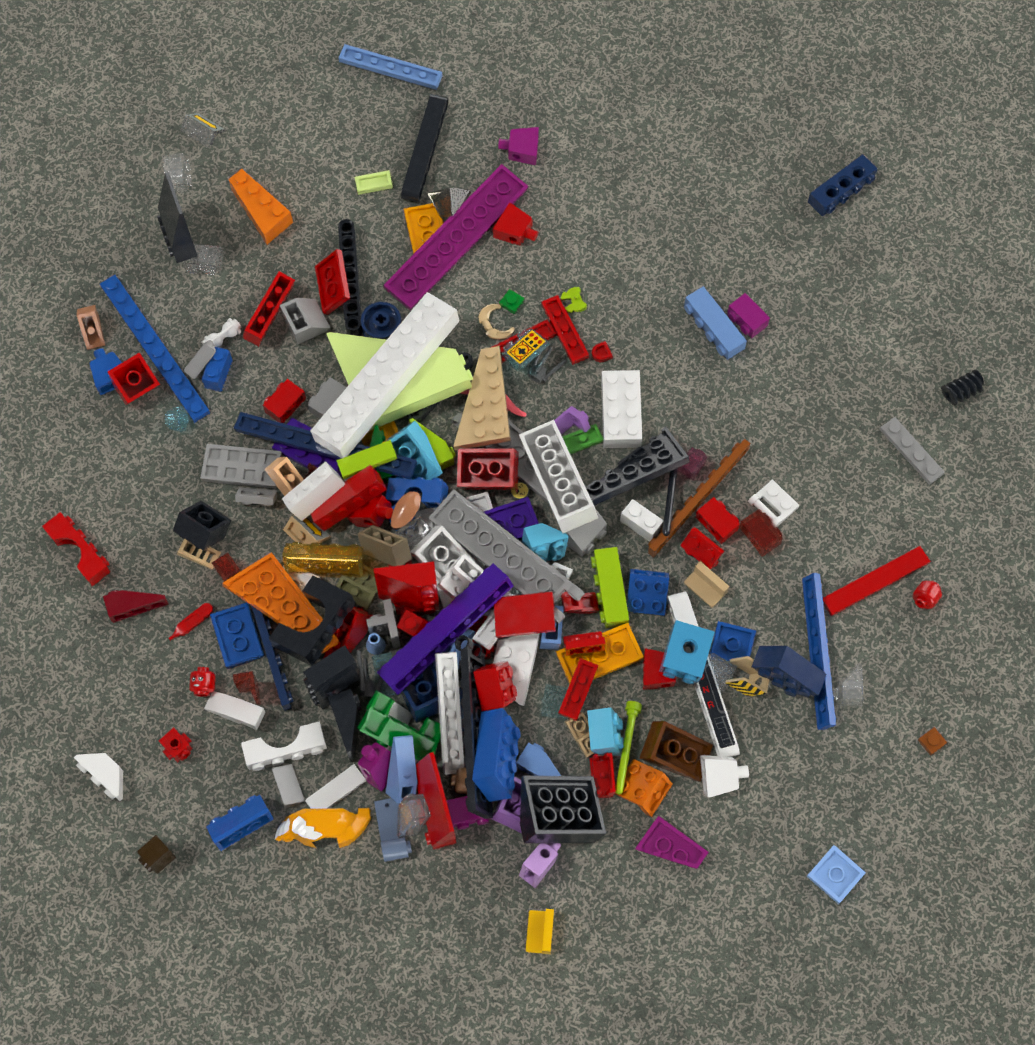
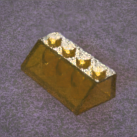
[282,542,365,576]

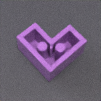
[491,777,522,834]

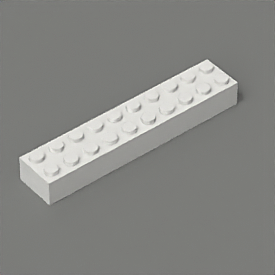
[311,292,459,458]

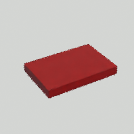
[315,249,350,315]
[494,592,556,638]

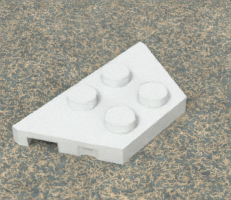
[493,633,541,706]

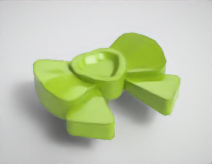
[561,287,587,313]

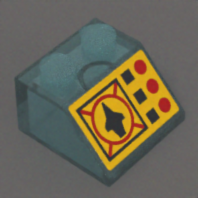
[501,329,550,370]

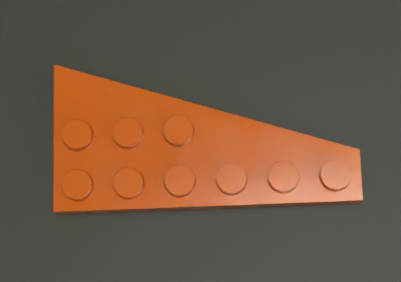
[222,552,339,654]

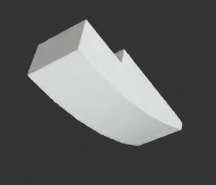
[204,691,266,730]

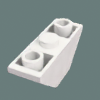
[74,753,123,801]

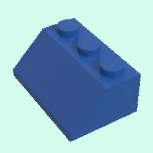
[206,795,274,851]

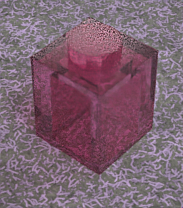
[678,447,707,481]

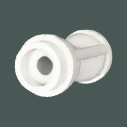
[202,318,241,348]

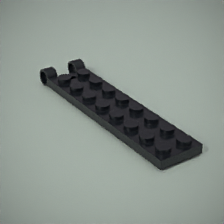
[455,635,493,819]

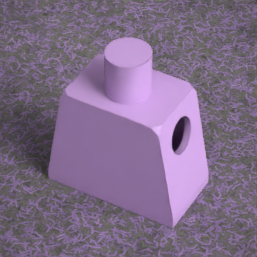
[519,843,561,888]

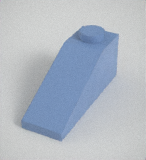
[516,742,561,776]

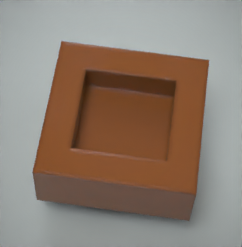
[918,727,947,756]

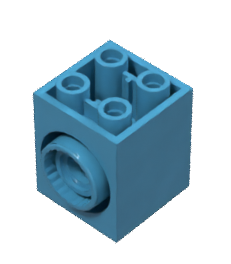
[659,620,715,685]

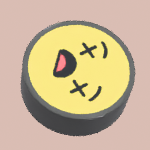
[510,482,529,501]

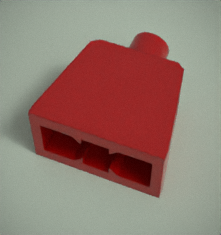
[493,202,539,246]
[347,494,393,527]
[643,649,676,690]

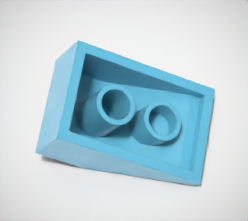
[385,421,443,480]

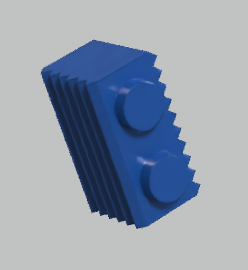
[201,347,233,392]

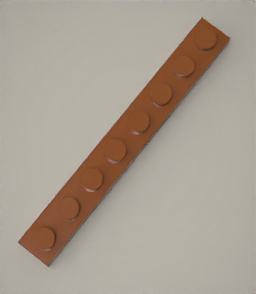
[648,439,751,558]

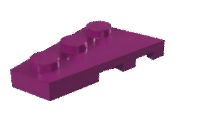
[635,816,709,869]

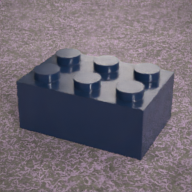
[751,646,827,697]

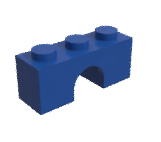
[386,476,449,508]

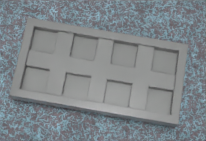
[200,444,282,489]

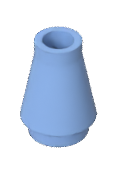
[366,633,386,655]

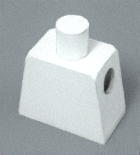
[700,755,749,797]

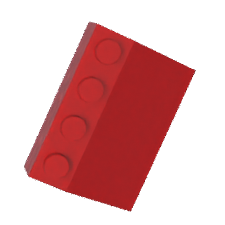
[373,561,440,614]
[415,752,456,849]

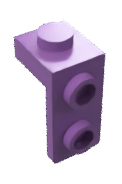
[554,406,591,435]

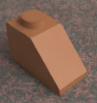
[77,305,105,350]

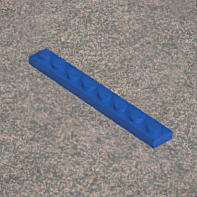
[802,573,836,730]

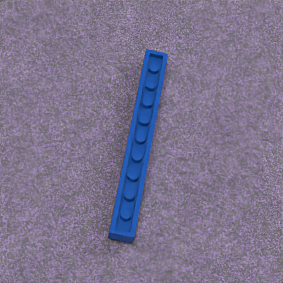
[100,275,210,423]

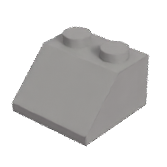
[566,509,607,557]

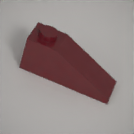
[103,590,169,623]

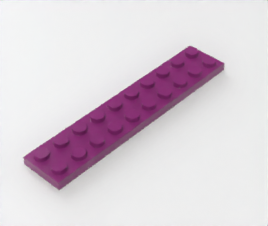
[383,164,529,311]

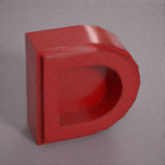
[591,341,613,362]

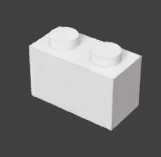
[620,499,664,542]

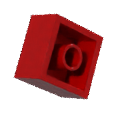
[474,661,517,711]

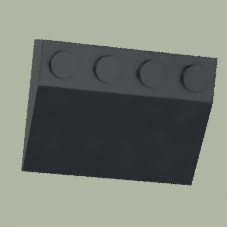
[157,172,198,263]
[520,776,606,843]

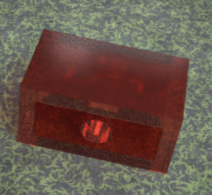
[739,509,783,557]

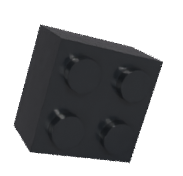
[173,501,231,551]

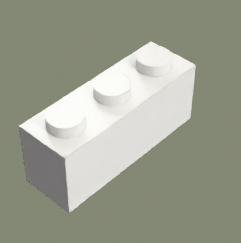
[282,462,345,521]

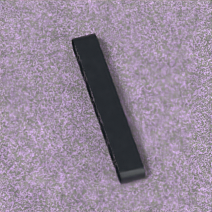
[401,94,448,202]
[338,219,362,336]

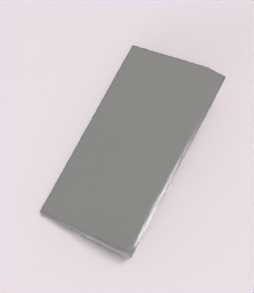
[184,340,216,379]
[272,764,305,809]

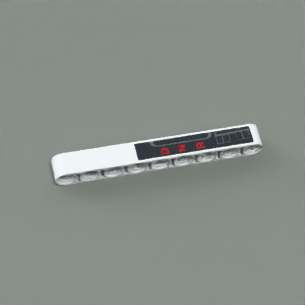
[667,591,740,757]

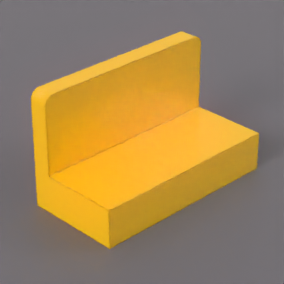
[526,909,554,954]

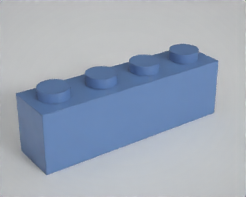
[684,286,747,360]

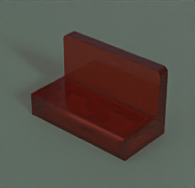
[233,671,261,705]

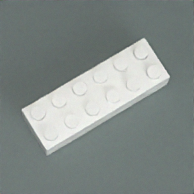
[519,420,598,534]

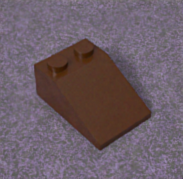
[639,721,713,782]

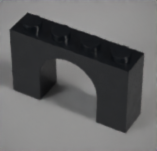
[269,576,356,666]
[303,645,360,709]

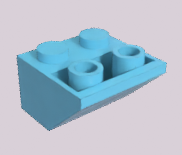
[522,523,568,562]
[587,707,624,756]

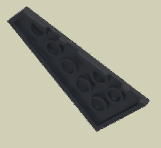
[586,426,690,506]

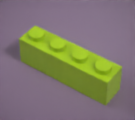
[590,547,629,629]

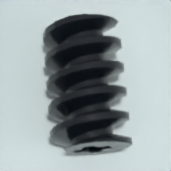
[941,370,984,406]

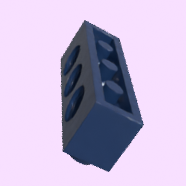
[808,154,877,216]

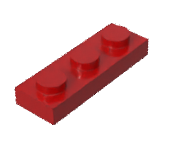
[558,658,599,721]

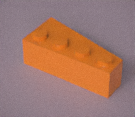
[228,169,293,245]

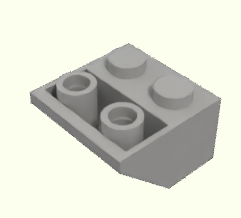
[280,298,331,345]

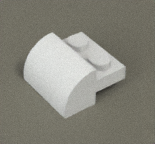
[437,553,484,600]

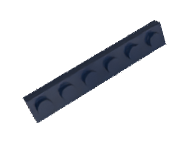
[252,606,294,711]

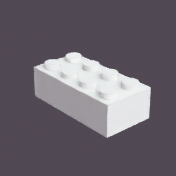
[601,370,642,448]

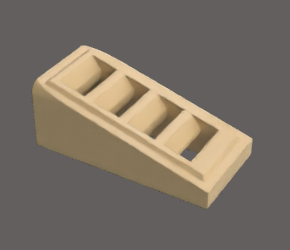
[177,539,221,569]

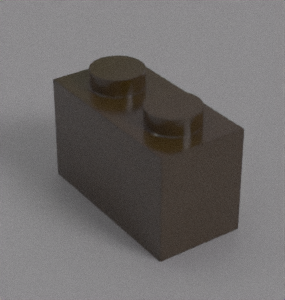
[137,835,176,874]

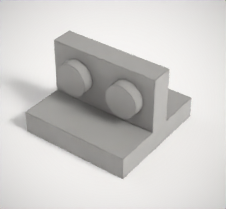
[366,599,401,649]

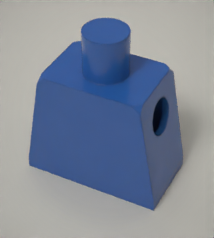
[89,348,122,395]

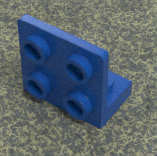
[627,569,669,615]

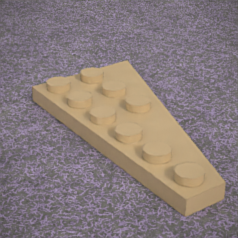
[453,346,511,451]

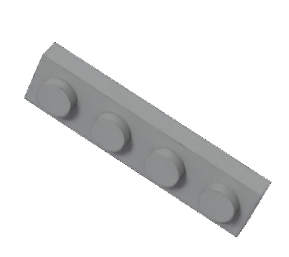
[880,417,945,485]

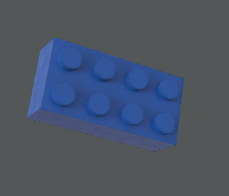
[472,708,521,802]

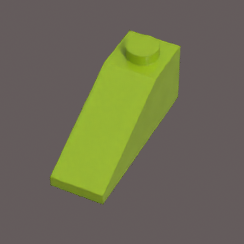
[409,418,456,470]

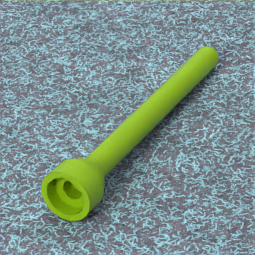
[615,701,642,794]

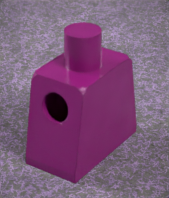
[498,127,539,165]
[358,742,391,792]

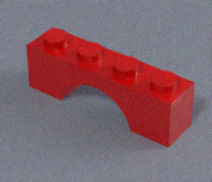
[42,512,110,586]

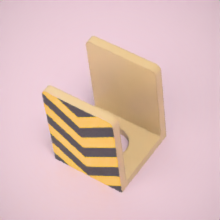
[725,656,769,696]

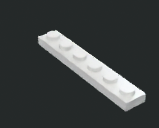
[435,652,464,775]

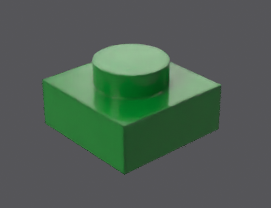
[499,289,524,314]

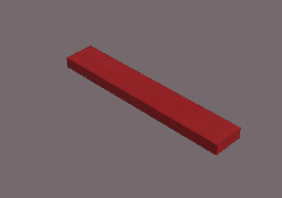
[823,546,931,616]

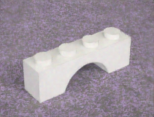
[241,721,327,771]

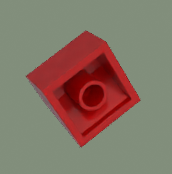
[107,352,160,405]

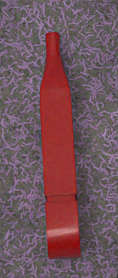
[168,603,213,641]

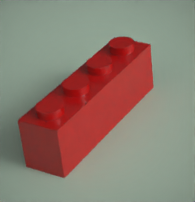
[243,271,295,347]
[311,465,387,531]

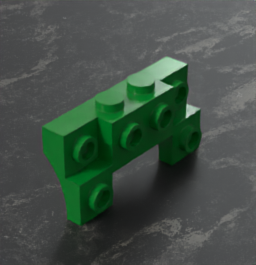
[358,690,441,761]

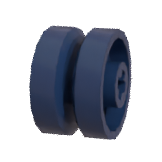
[361,302,402,340]

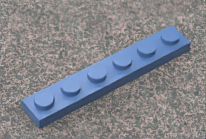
[339,44,442,90]

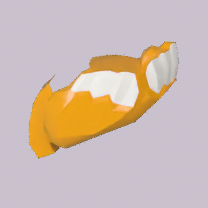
[275,808,371,848]

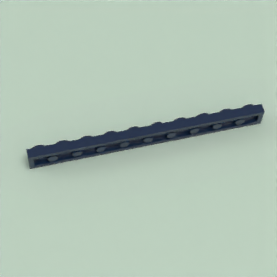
[234,412,417,480]

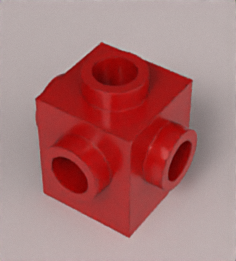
[159,727,192,763]

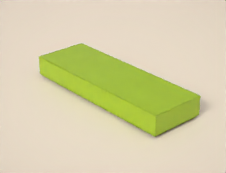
[336,440,398,479]

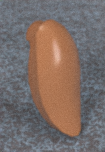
[391,491,421,530]

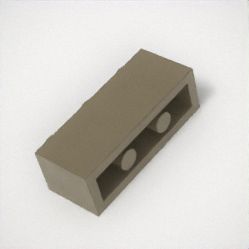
[357,525,412,566]

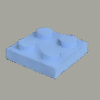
[807,845,866,904]

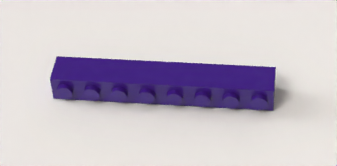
[377,563,514,695]

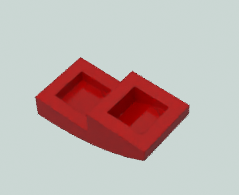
[561,592,599,614]

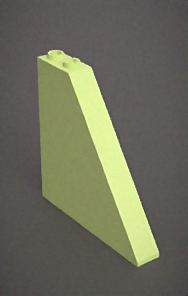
[327,332,473,431]

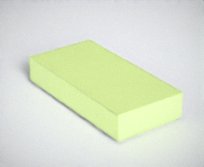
[354,170,393,195]

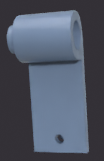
[374,798,412,862]

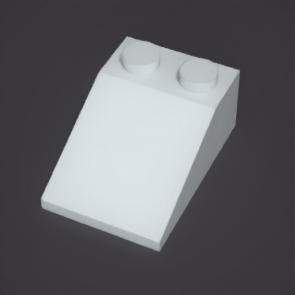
[410,526,480,582]

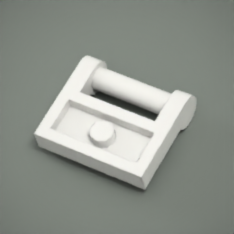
[748,479,799,528]

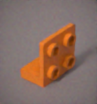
[615,759,673,817]

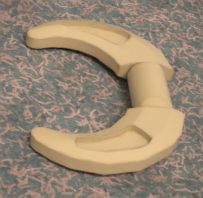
[479,304,514,340]

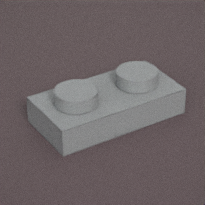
[235,487,277,506]

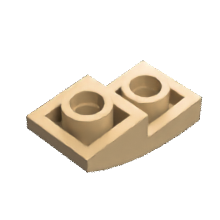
[565,712,594,757]

